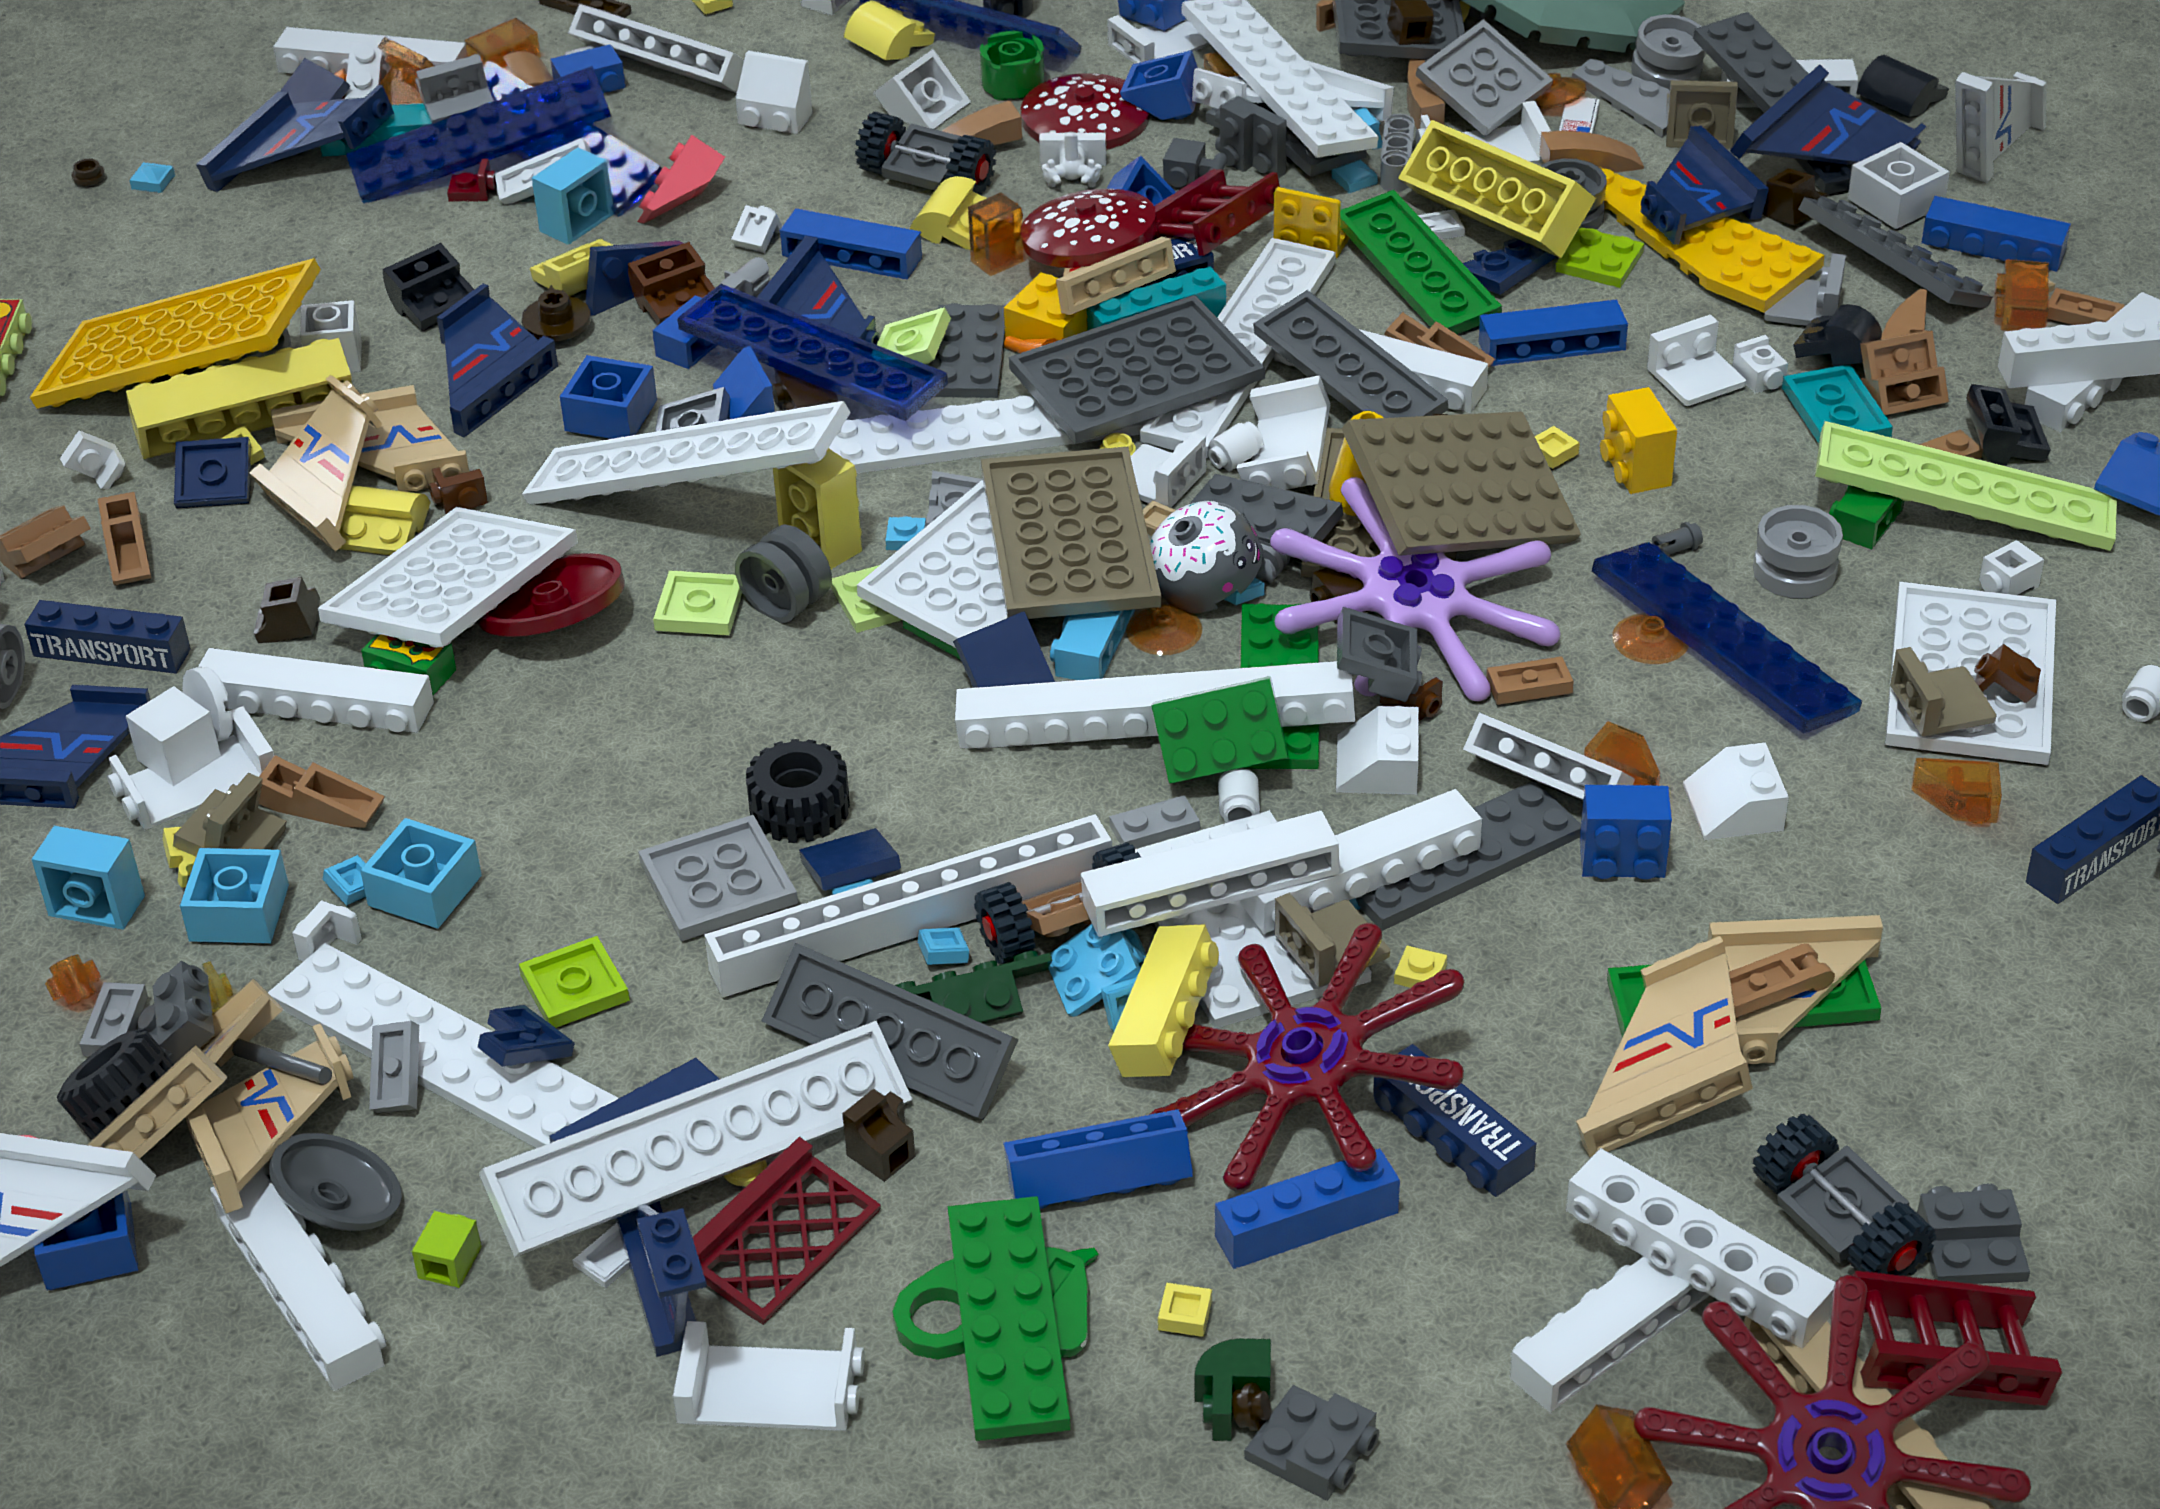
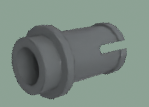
[1652,522,1703,559]

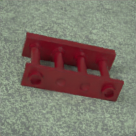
[1151,169,1280,256]
[1853,1271,2062,1406]

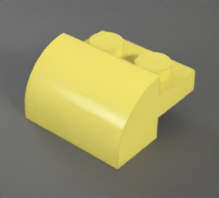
[844,0,935,60]
[910,177,1001,251]
[530,239,613,296]
[339,485,431,555]

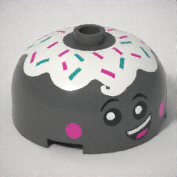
[1150,501,1263,613]

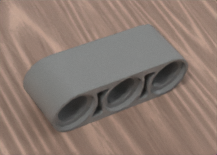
[1380,114,1415,192]

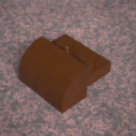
[628,242,721,325]

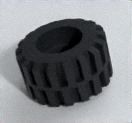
[746,739,850,843]
[57,1028,174,1140]

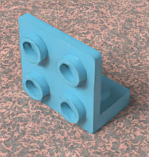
[1049,924,1146,1017]

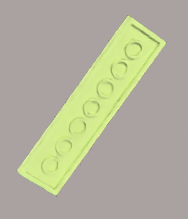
[1815,421,2117,551]

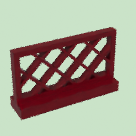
[692,1136,881,1325]

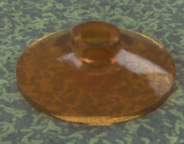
[1534,73,1587,109]
[1126,604,1202,655]
[1612,613,1690,664]

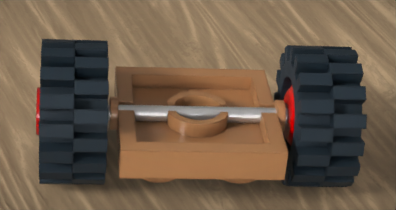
[974,842,1141,964]

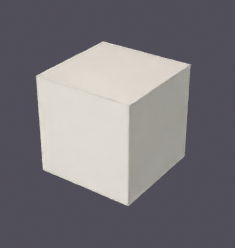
[300,300,362,372]
[126,686,221,786]

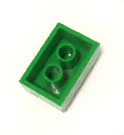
[1151,676,1288,784]

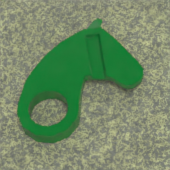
[892,1247,1099,1360]

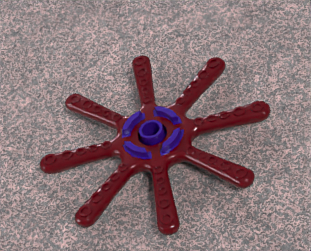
[1149,923,1465,1192]
[1634,1275,2031,1509]

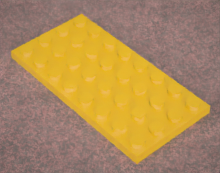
[29,258,321,409]

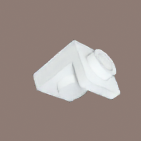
[731,205,783,253]
[60,431,125,490]

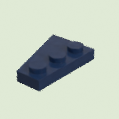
[1463,238,1557,295]
[586,240,683,316]

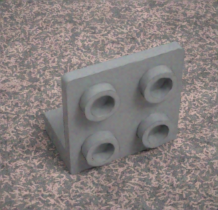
[1764,253,1846,326]

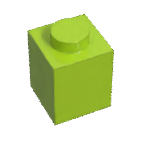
[412,1211,482,1288]

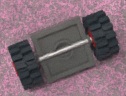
[855,111,996,196]
[1753,1114,1936,1276]

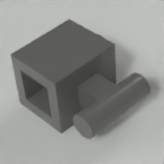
[1163,138,1228,188]

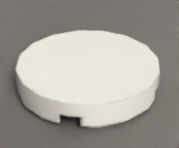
[183,666,233,742]

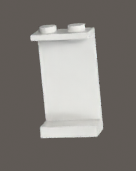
[1108,15,1211,64]
[1416,101,1551,164]
[1237,375,1330,490]
[107,706,274,831]
[673,1321,865,1431]

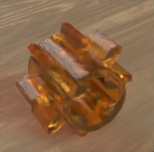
[45,954,101,1006]

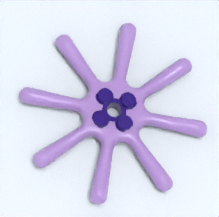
[1270,477,1560,701]

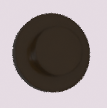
[71,158,105,186]
[1232,1382,1271,1431]

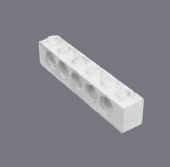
[1566,1148,1835,1349]

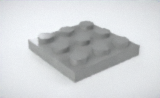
[1415,19,1553,136]
[638,815,798,941]

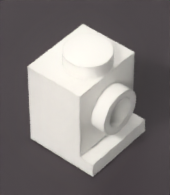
[1732,335,1788,394]
[1979,540,2044,595]

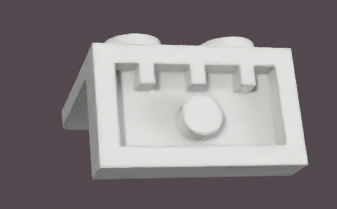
[1647,314,1746,406]
[1131,432,1206,508]

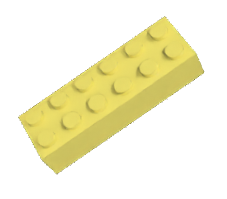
[1398,120,1596,258]
[126,338,352,459]

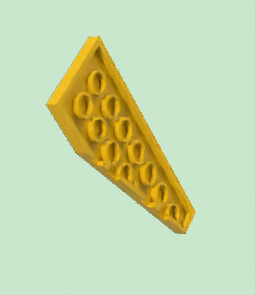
[1600,167,1824,313]

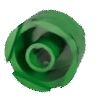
[980,31,1045,100]

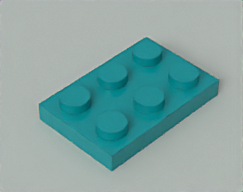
[1782,364,1893,444]

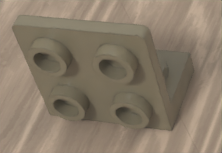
[1890,647,1997,737]
[1275,892,1390,987]

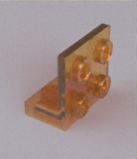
[377,37,434,105]

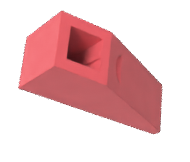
[638,135,725,224]

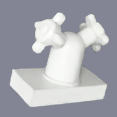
[1039,132,1106,187]

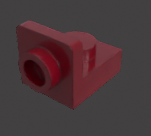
[447,159,497,202]

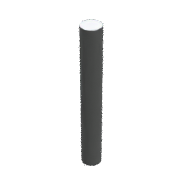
[232,1039,332,1084]

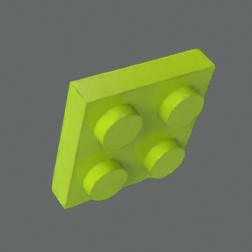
[1556,227,1645,288]
[518,936,630,1028]

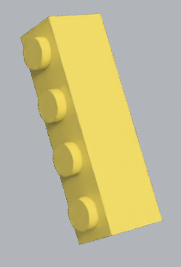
[1108,924,1219,1077]

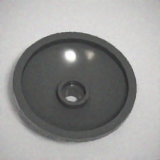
[269,1133,402,1232]

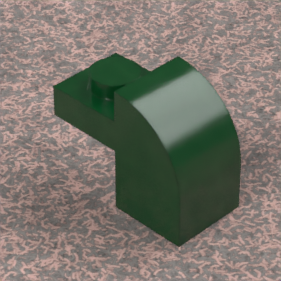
[1194,1338,1271,1441]

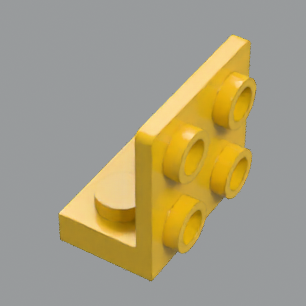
[1274,187,1350,258]

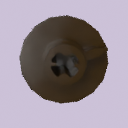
[521,285,591,341]

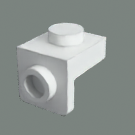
[292,900,362,961]

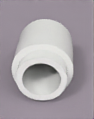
[1208,422,1264,472]
[2122,665,2160,722]
[1218,768,1260,823]

